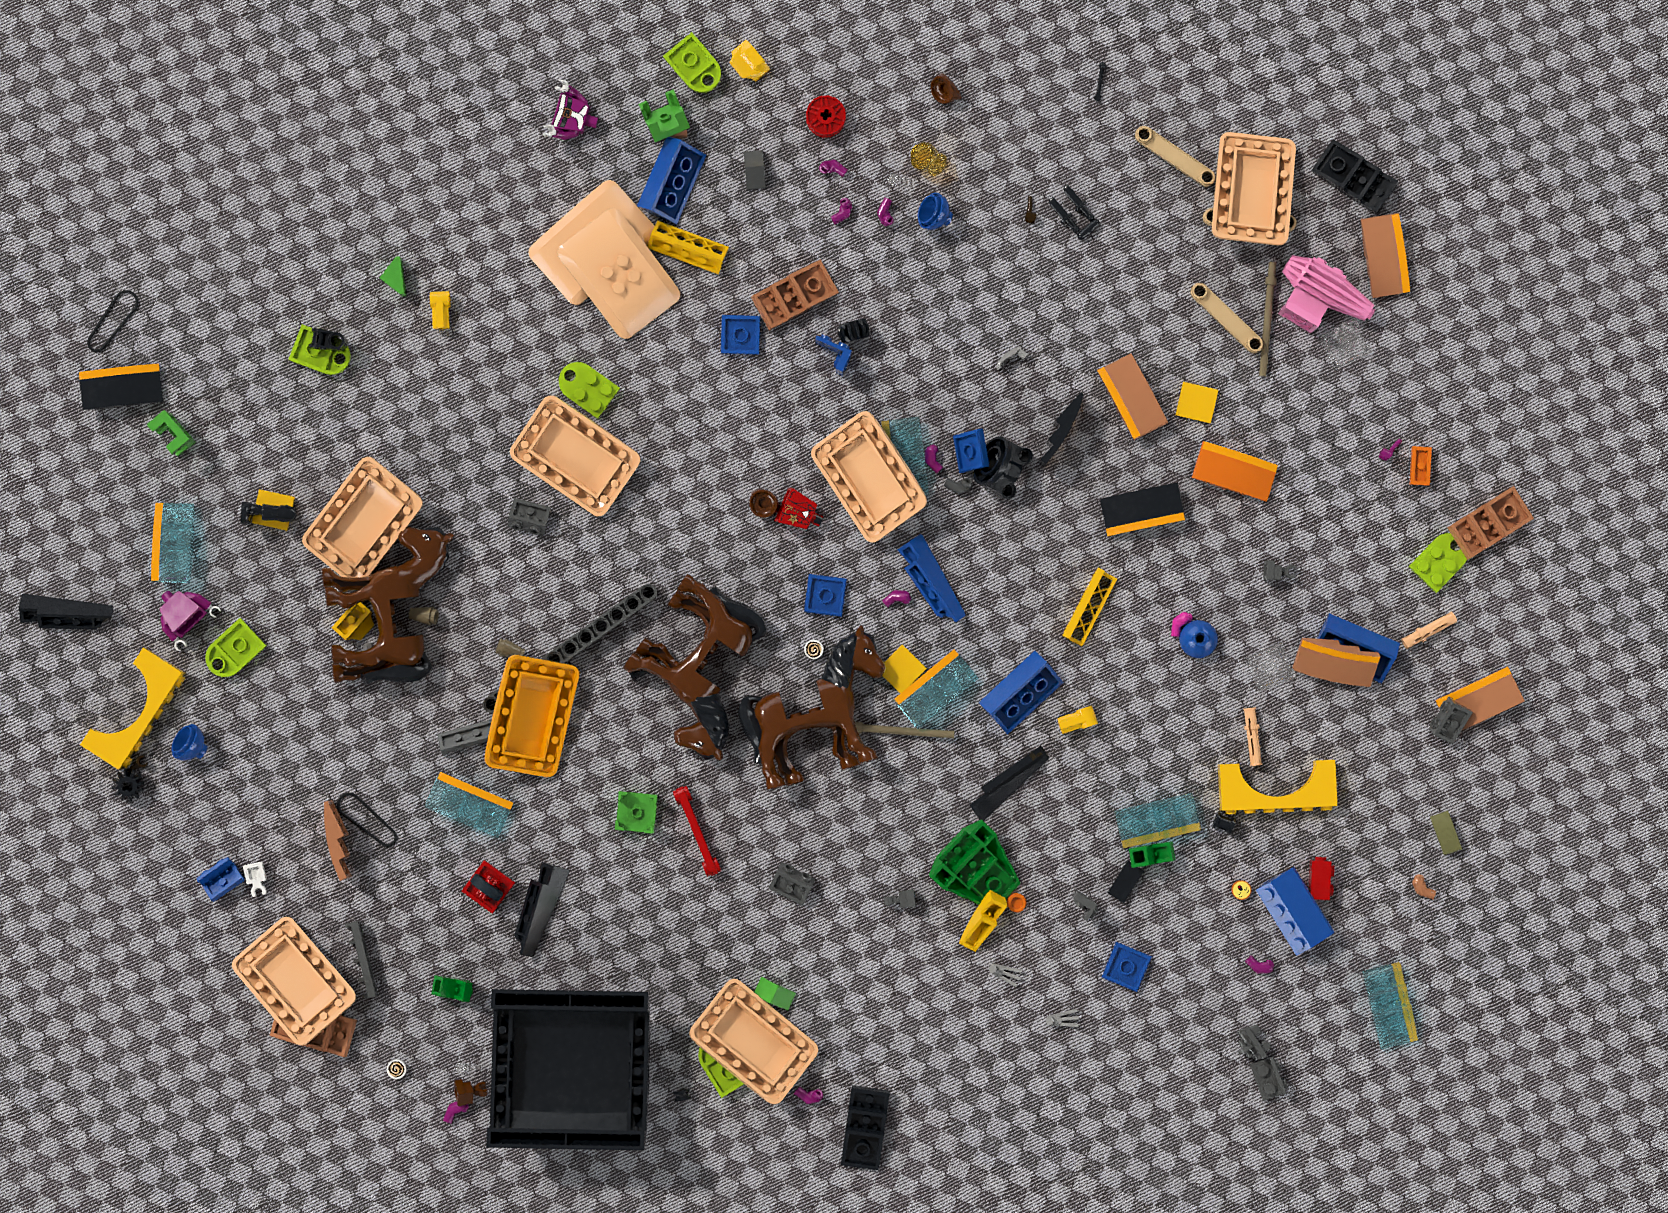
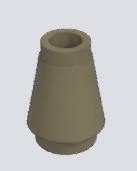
[409,607,439,626]
[495,638,525,658]

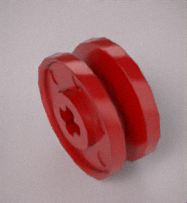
[806,95,846,138]

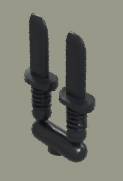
[1049,184,1100,240]

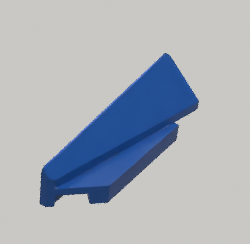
[897,534,966,622]

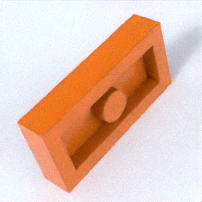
[1409,446,1432,486]

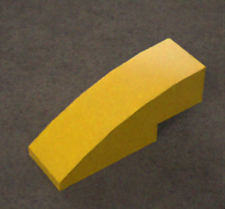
[959,890,1007,952]

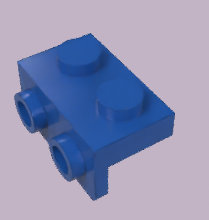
[196,857,245,902]

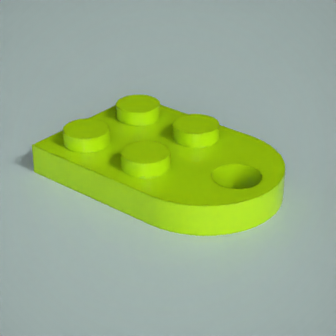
[663,32,721,93]
[288,324,351,375]
[559,362,620,419]
[1408,533,1467,593]
[205,618,267,677]
[698,1047,744,1098]

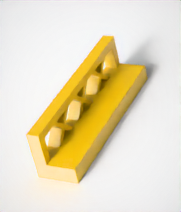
[647,220,729,274]
[1062,568,1117,647]

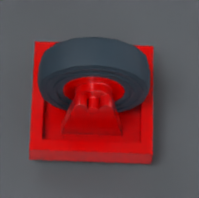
[462,860,516,914]

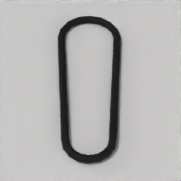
[87,290,138,352]
[337,792,397,847]

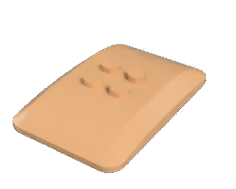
[1212,132,1296,246]
[529,180,654,305]
[558,208,680,339]
[510,395,640,516]
[811,411,927,542]
[302,457,423,578]
[232,917,356,1045]
[689,979,818,1104]

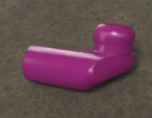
[819,159,848,177]
[877,197,894,226]
[830,198,852,225]
[925,444,943,474]
[882,590,911,608]
[794,1086,823,1104]
[443,1101,469,1124]

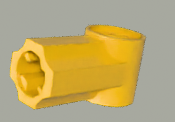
[430,291,451,330]
[1057,706,1098,734]

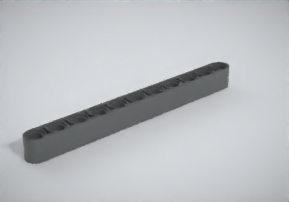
[483,584,658,713]

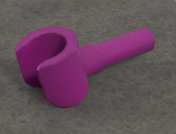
[1378,439,1402,461]

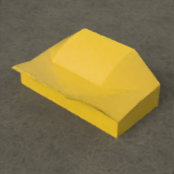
[729,40,770,82]
[331,602,374,641]

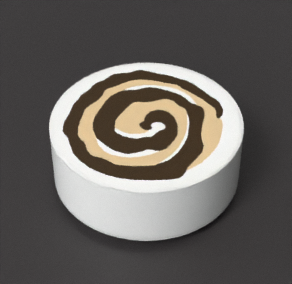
[804,640,823,659]
[387,1059,407,1079]

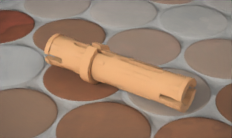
[1401,611,1457,649]
[1244,707,1263,766]

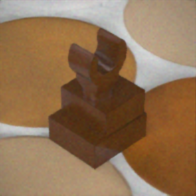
[454,1079,488,1106]

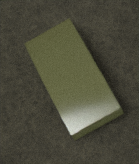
[1430,811,1462,856]

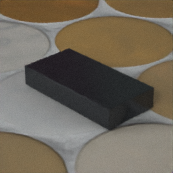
[1107,860,1144,903]

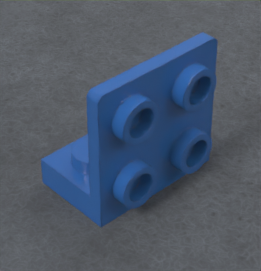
[815,335,852,376]

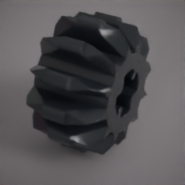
[837,318,870,343]
[111,769,145,802]

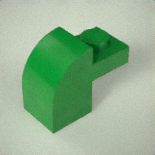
[1129,841,1176,868]
[431,975,473,1002]

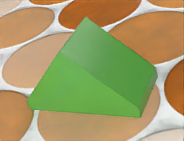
[379,256,406,297]
[754,977,796,1010]

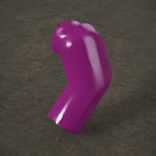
[1245,955,1274,974]

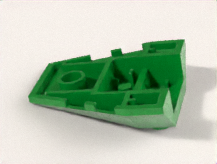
[929,819,1020,904]

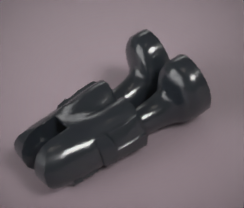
[241,502,296,525]

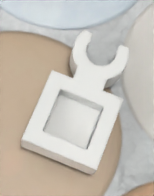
[243,861,267,897]

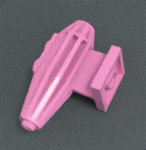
[1278,255,1375,333]

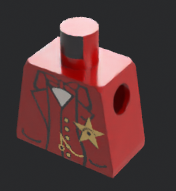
[774,488,823,529]

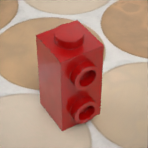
[1308,857,1334,900]

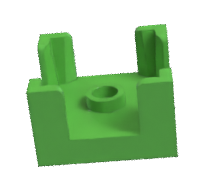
[638,89,690,142]
[147,410,196,457]
[615,791,658,834]

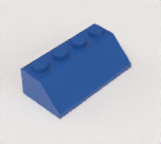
[637,137,706,224]
[1317,613,1400,683]
[979,651,1064,735]
[1256,867,1335,956]

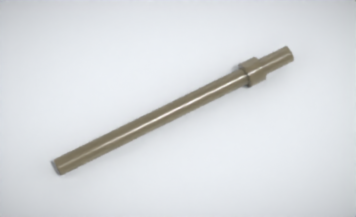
[1259,262,1277,377]
[855,722,955,739]

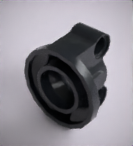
[973,436,1033,499]

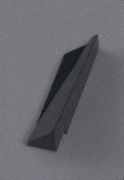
[18,594,113,630]
[969,746,1049,821]
[515,862,570,957]

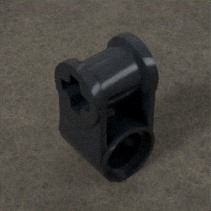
[309,328,348,352]

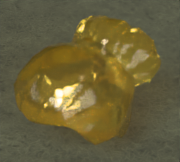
[911,142,947,176]

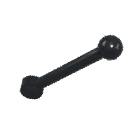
[1094,62,1106,102]

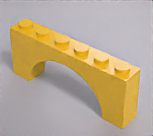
[80,648,185,770]
[1218,760,1337,814]

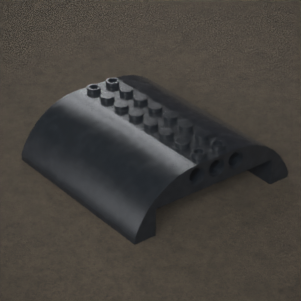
[486,989,650,1151]

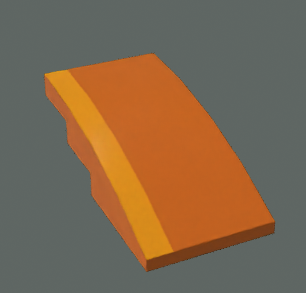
[1192,441,1278,502]

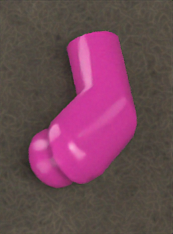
[1171,612,1193,637]

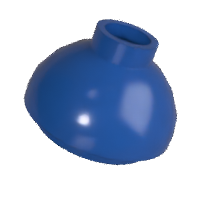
[918,192,953,230]
[1179,620,1218,658]
[171,724,207,761]

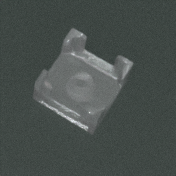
[1318,318,1373,371]
[1244,642,1297,692]

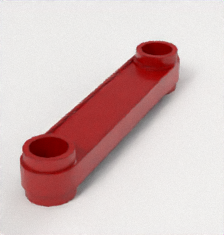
[672,786,721,877]

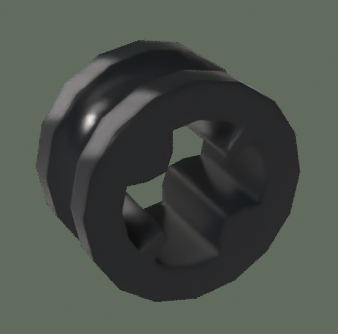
[673,1089,691,1102]

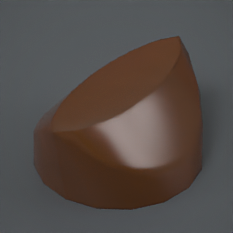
[930,73,962,104]
[749,489,780,518]

